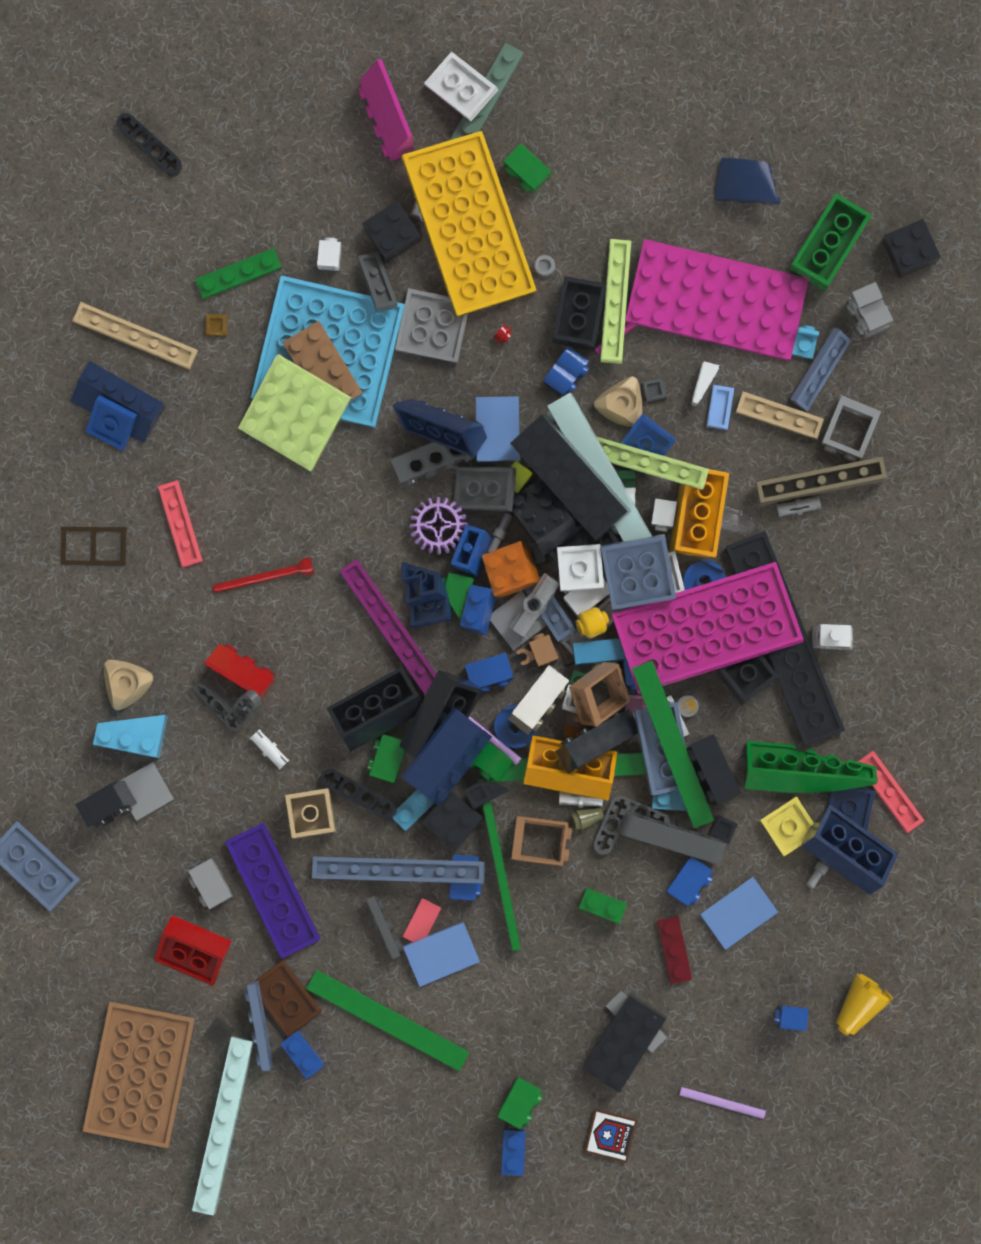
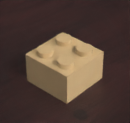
[285,788,336,839]

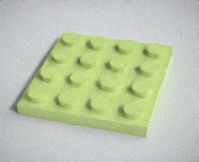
[238,354,352,471]

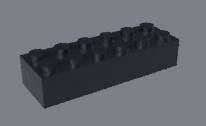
[510,414,631,540]

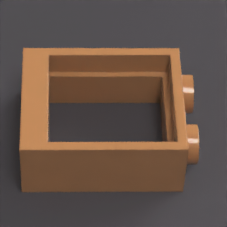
[569,662,630,727]
[511,816,572,866]

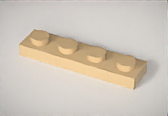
[736,392,824,440]

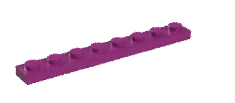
[340,559,436,695]

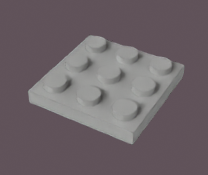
[395,288,468,364]

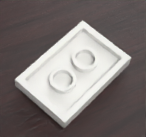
[424,52,498,122]

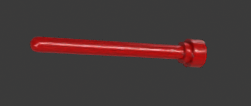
[212,557,314,593]

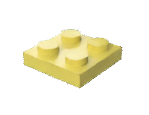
[760,797,814,857]

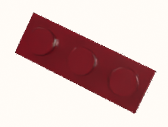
[657,916,692,984]

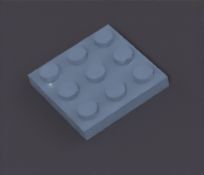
[601,534,676,610]

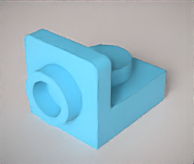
[792,325,819,360]

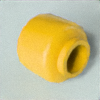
[575,607,609,638]

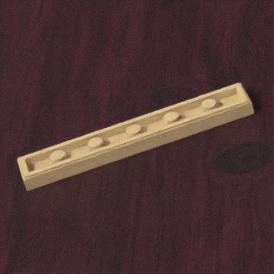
[72,302,198,370]

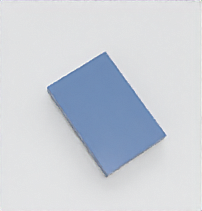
[476,396,520,462]
[700,877,778,950]
[403,921,480,987]

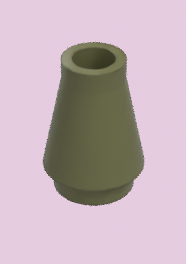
[570,807,604,831]

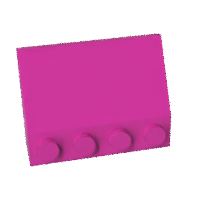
[357,59,414,162]

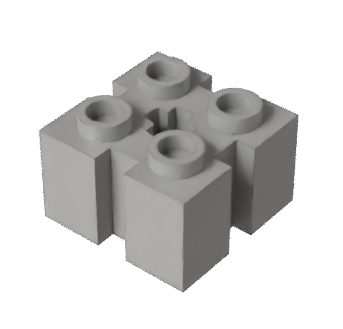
[846,282,894,339]

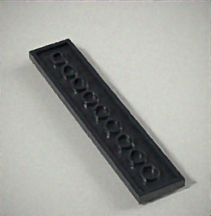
[725,531,845,746]

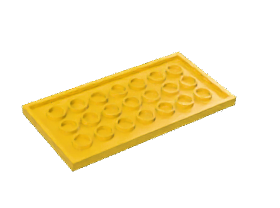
[401,131,537,317]

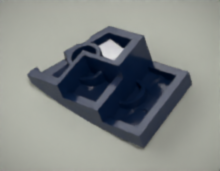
[715,158,780,205]
[401,562,451,629]

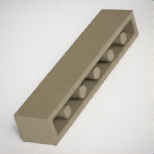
[754,457,887,506]

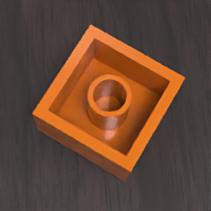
[482,541,540,598]

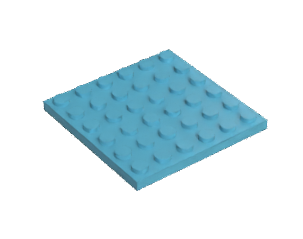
[251,276,405,428]

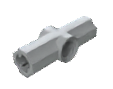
[509,573,560,637]

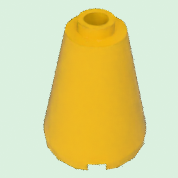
[836,973,893,1036]

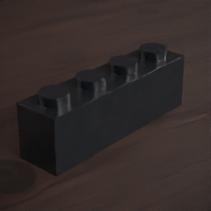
[555,709,638,774]

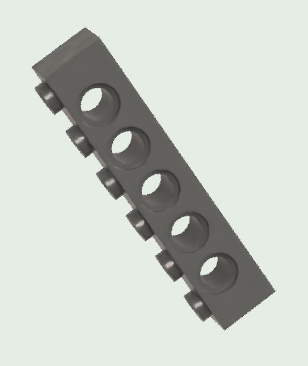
[391,442,477,487]

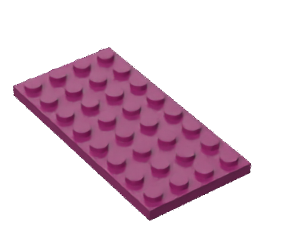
[625,239,809,361]
[612,562,804,694]

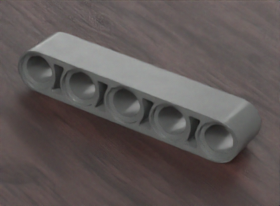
[619,812,727,864]

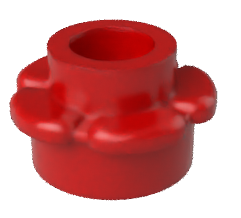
[493,324,513,344]

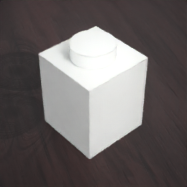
[317,238,342,271]
[651,499,677,532]

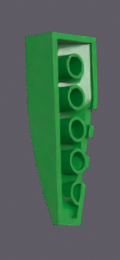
[744,741,878,793]

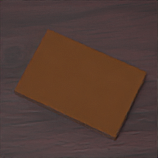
[255,959,322,1038]

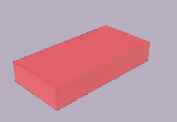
[403,898,441,942]

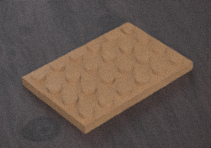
[83,1001,195,1148]

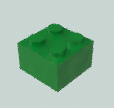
[497,1076,543,1130]

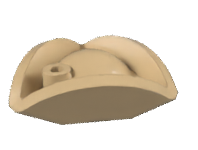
[594,376,643,427]
[104,660,153,710]

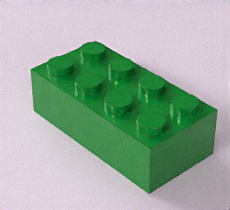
[789,193,872,292]

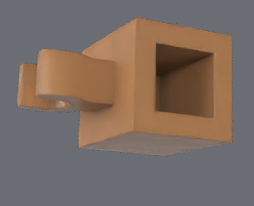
[516,633,559,668]

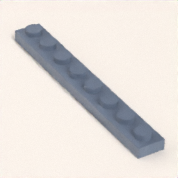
[312,857,485,884]

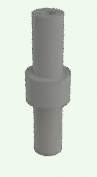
[487,513,512,553]
[806,860,829,889]

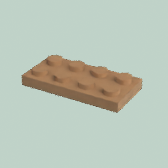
[282,321,363,402]

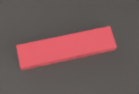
[157,480,203,568]
[858,751,925,833]

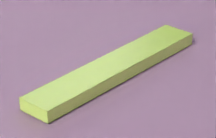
[600,239,631,364]
[597,437,709,490]

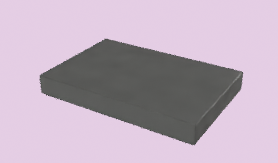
[453,467,516,511]

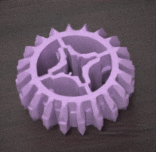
[410,497,467,555]

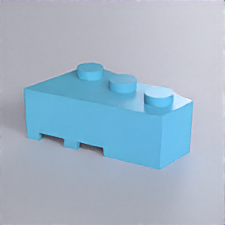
[93,715,168,759]

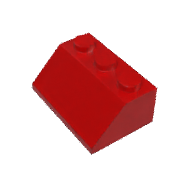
[204,644,276,701]
[154,915,232,986]

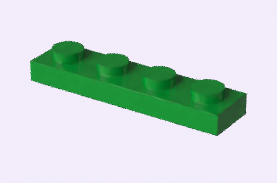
[195,248,282,299]

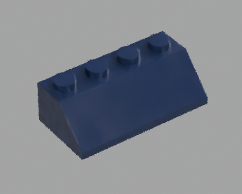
[71,361,166,443]
[393,399,487,457]
[401,708,492,806]
[801,804,898,895]

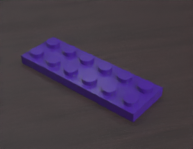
[225,822,321,959]

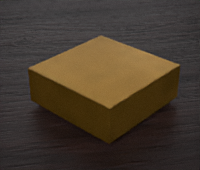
[205,314,227,336]

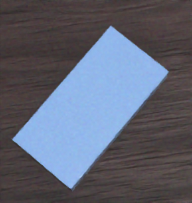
[706,385,734,430]

